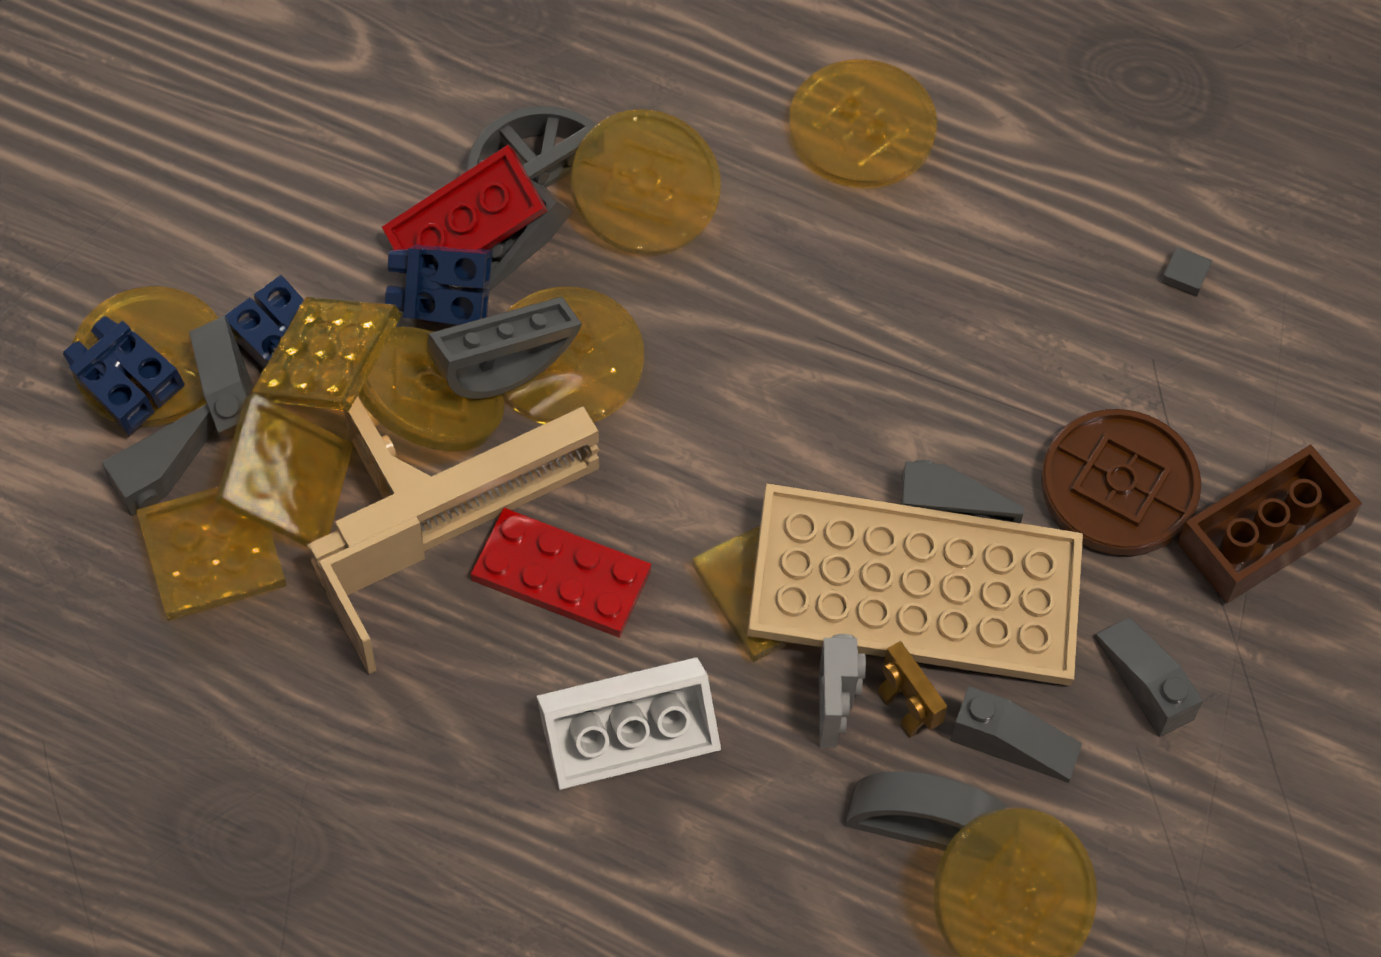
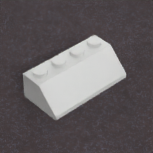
[537,657,721,790]

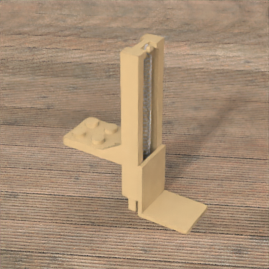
[307,393,600,674]

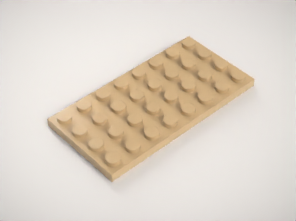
[747,484,1083,686]

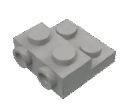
[819,634,866,748]

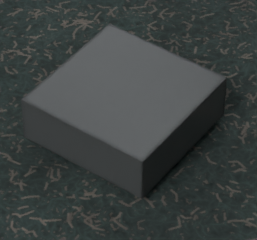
[1162,247,1212,296]

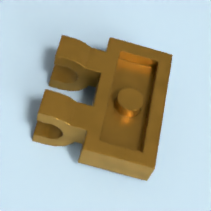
[878,641,948,738]

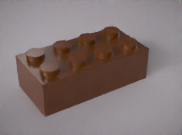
[1177,444,1362,604]

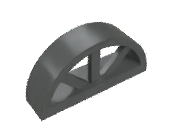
[467,106,604,188]
[427,296,582,399]
[845,771,1018,867]

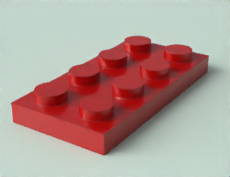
[382,145,548,250]
[471,508,652,638]

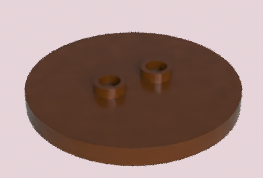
[1041,409,1201,555]

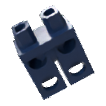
[385,244,493,325]
[224,275,339,390]
[63,316,185,435]

